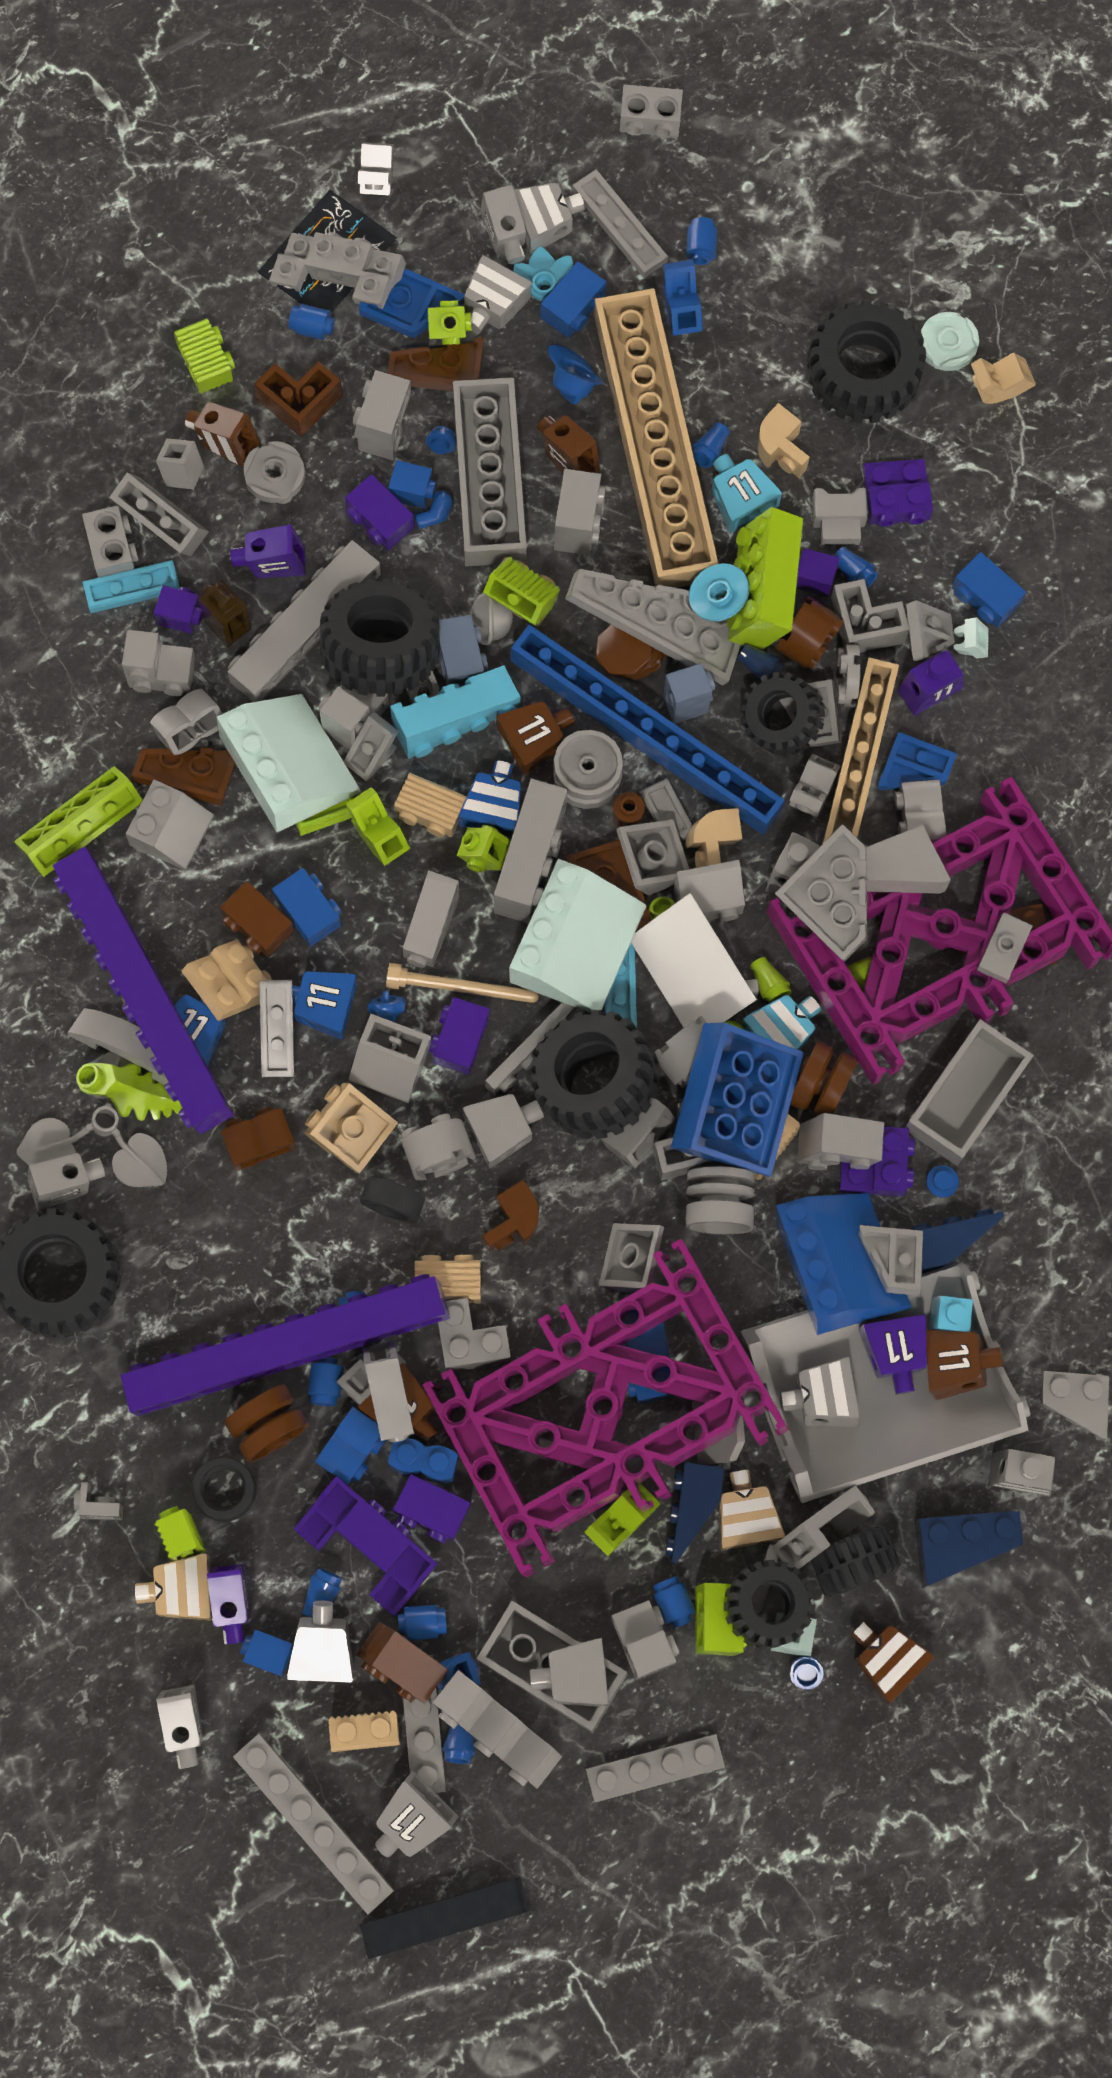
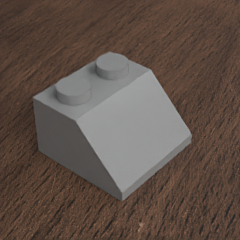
[126,780,214,871]
[673,860,745,921]

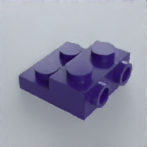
[863,459,933,527]
[839,1127,915,1197]

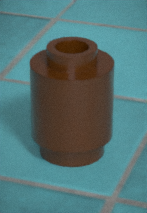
[612,792,645,828]

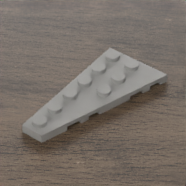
[565,569,740,685]

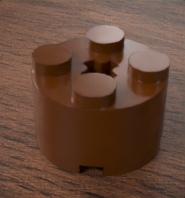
[775,596,844,670]

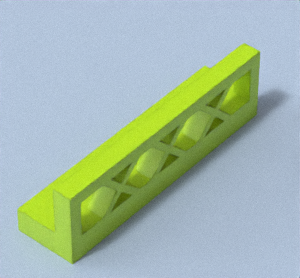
[14,766,143,877]

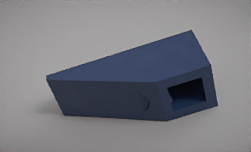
[911,1209,1004,1274]
[665,1462,724,1565]

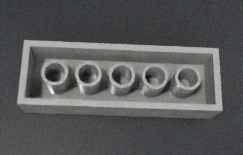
[453,378,527,566]

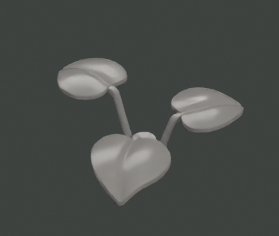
[17,1051,167,1188]

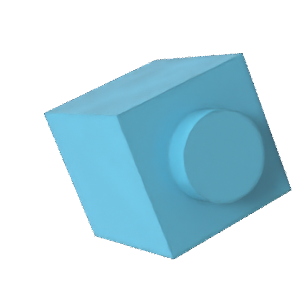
[929,1296,973,1332]

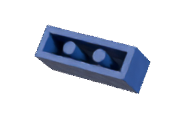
[622,1310,676,1405]

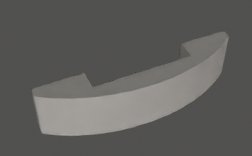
[68,1008,169,1085]

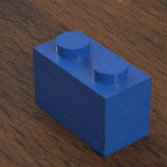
[540,261,607,339]
[952,552,1026,628]
[272,868,342,947]

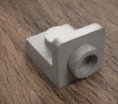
[74,1482,124,1520]

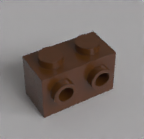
[220,881,294,958]

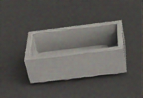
[905,1019,1034,1166]

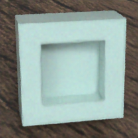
[954,617,988,659]

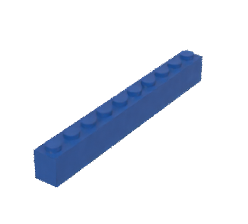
[511,624,785,836]

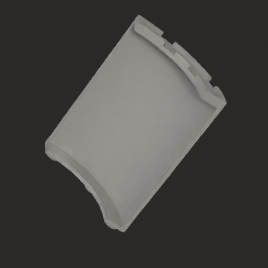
[740,1261,1030,1503]

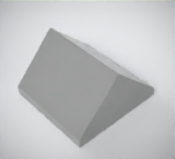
[617,819,689,895]
[599,1223,664,1294]

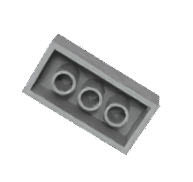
[494,779,567,923]
[477,1601,627,1733]

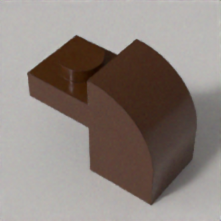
[482,1180,539,1252]

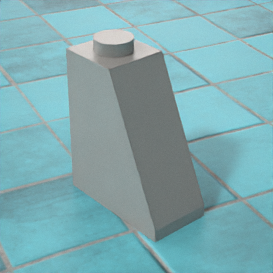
[867,825,951,894]
[403,870,460,968]
[362,1340,414,1442]

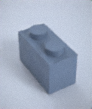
[438,615,488,687]
[663,663,715,724]

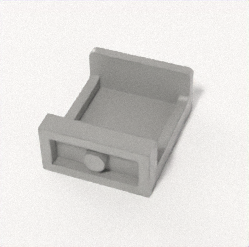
[772,1485,875,1569]

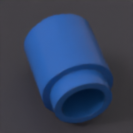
[686,217,717,265]
[288,304,335,341]
[308,1357,344,1407]
[653,1576,696,1629]
[398,1604,447,1641]

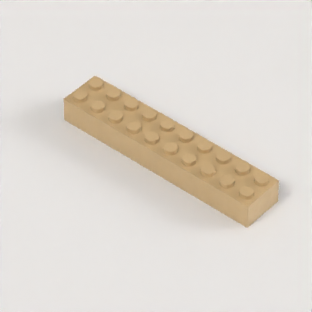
[594,288,718,588]

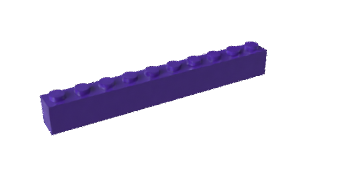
[52,846,234,1135]
[120,1274,450,1416]

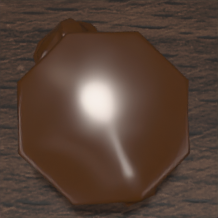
[596,624,668,680]

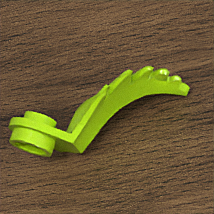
[76,1063,182,1121]

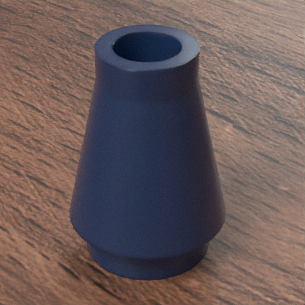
[736,643,784,682]

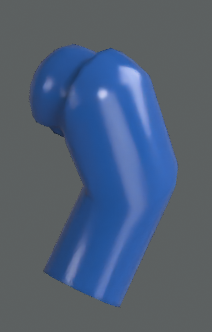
[415,490,453,529]

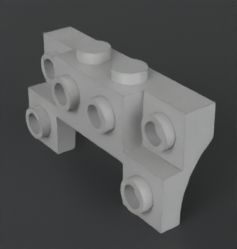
[269,232,406,309]

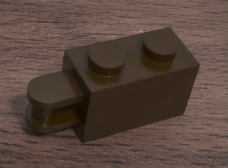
[198,579,251,648]

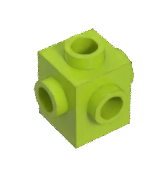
[428,300,472,345]
[457,825,511,873]

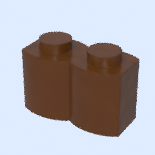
[220,1106,296,1171]

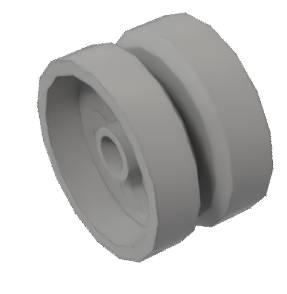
[553,730,623,809]

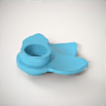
[514,246,573,301]

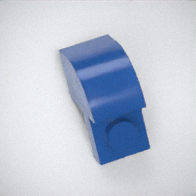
[663,260,703,336]

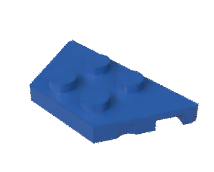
[359,268,465,339]

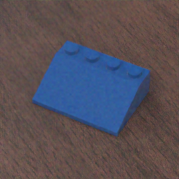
[671,1022,804,1177]
[776,1193,911,1335]

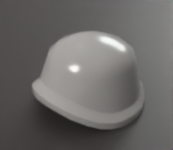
[470,593,513,645]

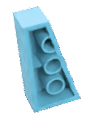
[390,666,521,759]

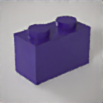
[345,474,415,551]
[429,997,490,1075]
[393,1474,471,1544]

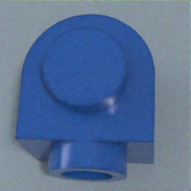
[437,1652,481,1690]

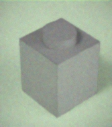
[156,438,204,489]

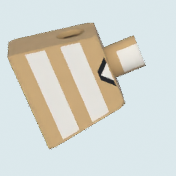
[719,1470,785,1551]
[135,1554,213,1621]

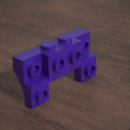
[294,1476,438,1617]

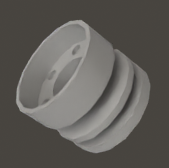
[685,1166,755,1235]

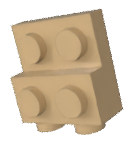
[182,939,272,1021]
[304,1083,398,1174]

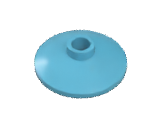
[689,563,749,621]

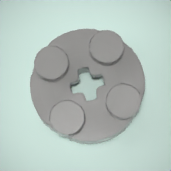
[243,441,305,504]
[835,644,860,707]

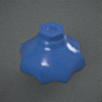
[367,991,406,1023]

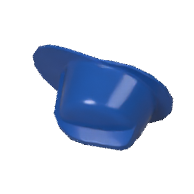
[547,345,603,404]

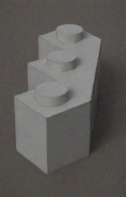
[433,1670,563,1789]

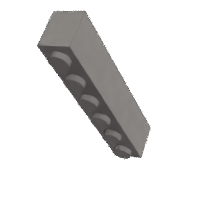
[227,540,381,702]
[233,1734,395,1915]

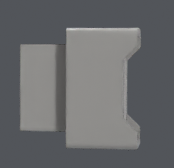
[812,488,867,545]

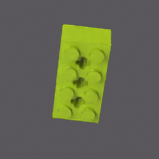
[727,507,803,650]

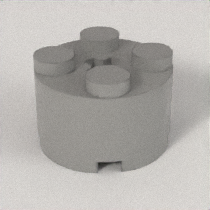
[654,1016,707,1088]
[402,1114,476,1181]

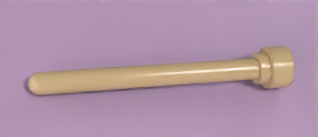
[386,963,539,1003]

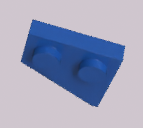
[877,732,957,790]

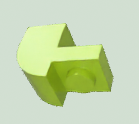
[345,787,410,866]
[585,1483,661,1556]

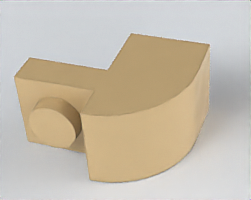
[971,352,1036,404]
[757,403,810,478]
[685,808,742,868]

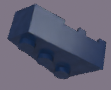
[915,1511,1023,1589]

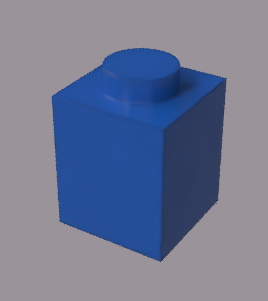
[388,460,437,509]
[240,1630,294,1677]

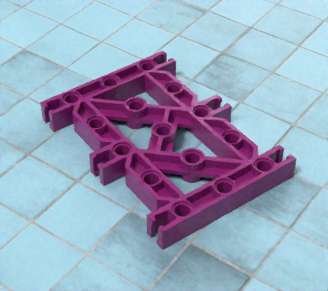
[766,776,1112,1085]
[423,1239,789,1578]

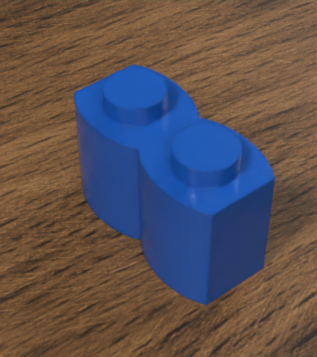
[315,1407,387,1486]
[388,1438,459,1484]

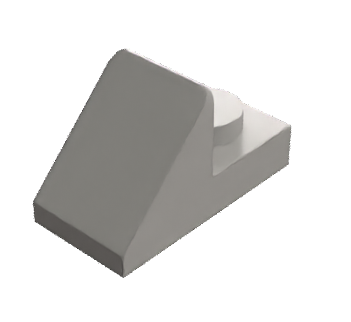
[343,712,399,781]

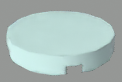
[921,312,979,371]

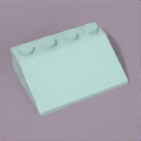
[216,694,361,832]
[509,859,646,1013]

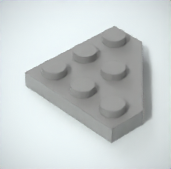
[775,824,867,962]

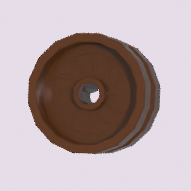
[790,1040,859,1117]
[223,1384,310,1463]

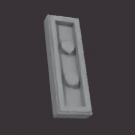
[259,980,294,1077]

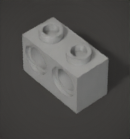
[620,84,683,138]
[82,505,139,578]

